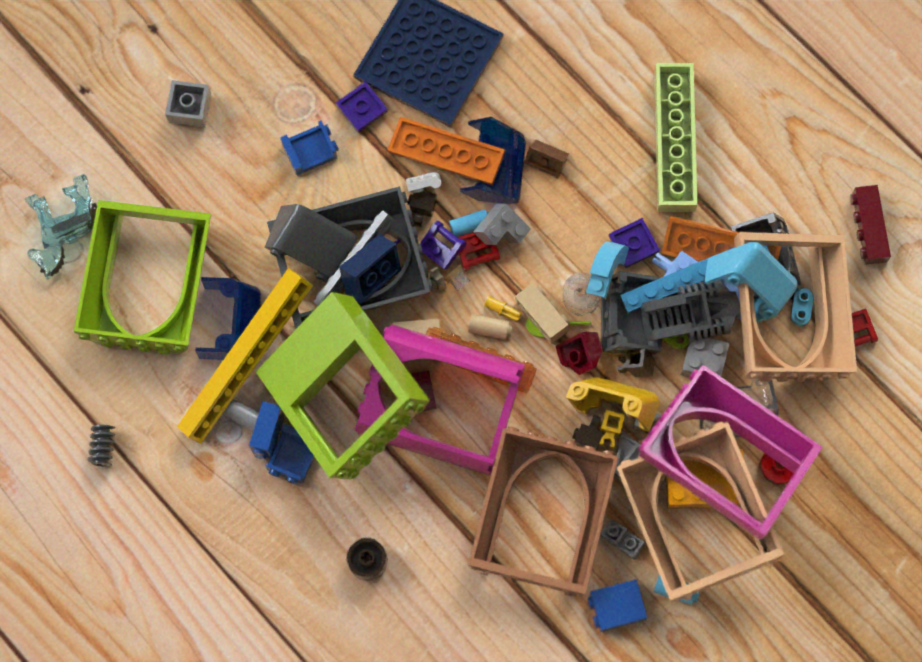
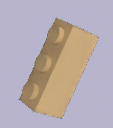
[515,283,569,344]

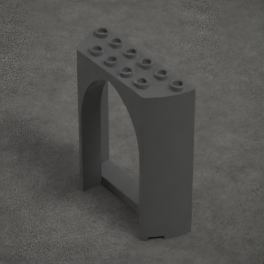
[267,186,433,329]

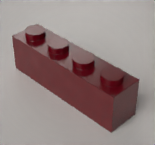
[850,185,891,265]

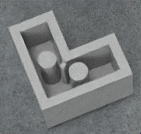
[473,203,531,245]

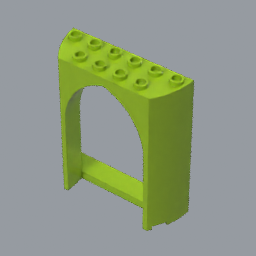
[74,200,211,355]

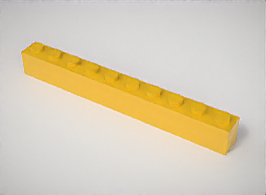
[177,268,313,444]

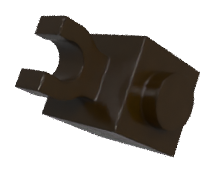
[407,191,437,227]
[617,349,655,377]
[572,415,603,451]

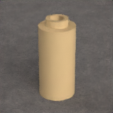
[468,314,513,340]

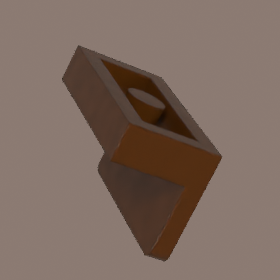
[524,140,569,178]

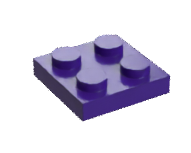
[336,82,388,133]
[608,218,660,268]

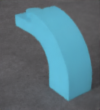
[586,241,629,298]

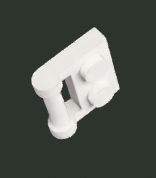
[406,172,441,193]

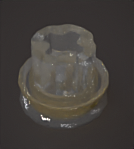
[443,264,471,291]

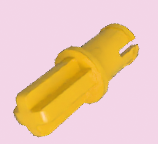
[484,295,522,322]

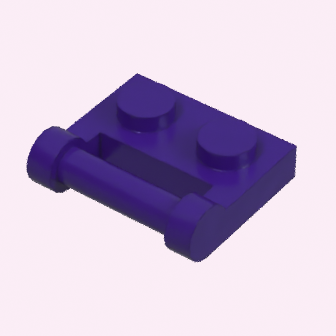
[420,221,467,270]

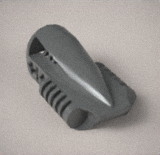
[641,280,741,342]

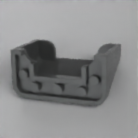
[264,204,357,282]
[731,212,802,298]
[601,271,662,354]

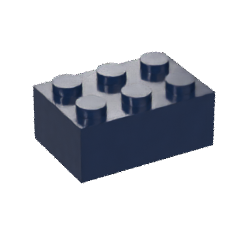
[339,234,401,304]

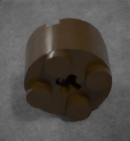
[347,538,388,581]

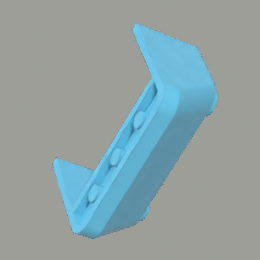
[705,242,797,323]

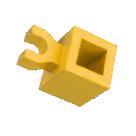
[599,410,625,449]

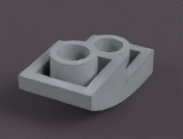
[600,519,646,560]

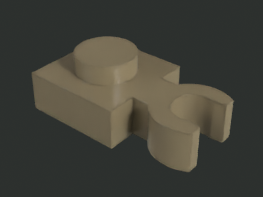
[429,267,446,292]

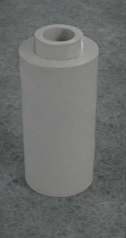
[222,399,259,431]

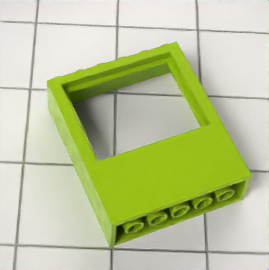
[256,292,430,480]

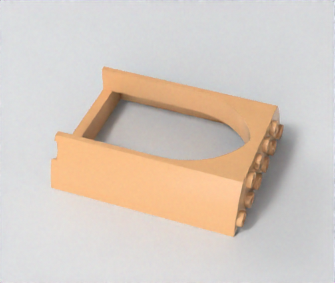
[734,232,857,382]
[617,422,784,602]

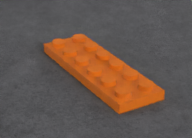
[387,116,505,186]
[661,216,781,262]

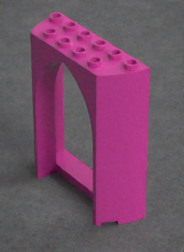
[355,324,525,476]
[638,365,822,540]

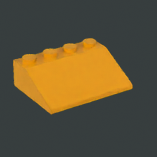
[666,449,744,509]

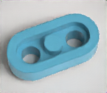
[791,288,813,327]

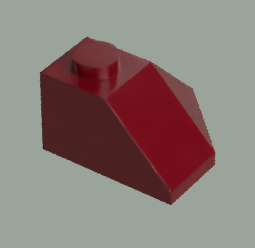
[555,332,603,375]

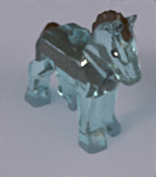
[25,174,97,280]

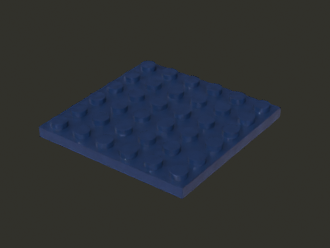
[353,0,504,127]

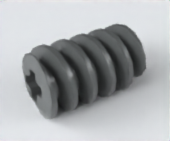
[87,424,115,467]

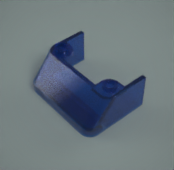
[460,117,526,204]
[195,277,261,360]

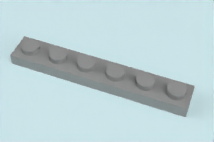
[313,210,395,306]

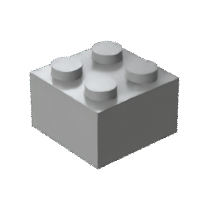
[165,80,212,128]
[681,336,729,377]

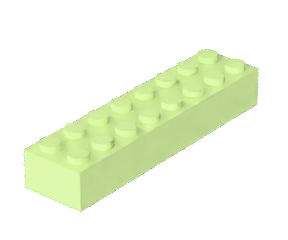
[654,63,697,212]

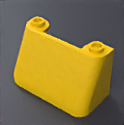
[566,377,660,432]

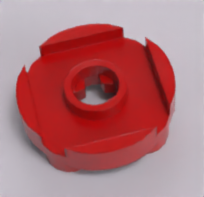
[760,453,794,485]

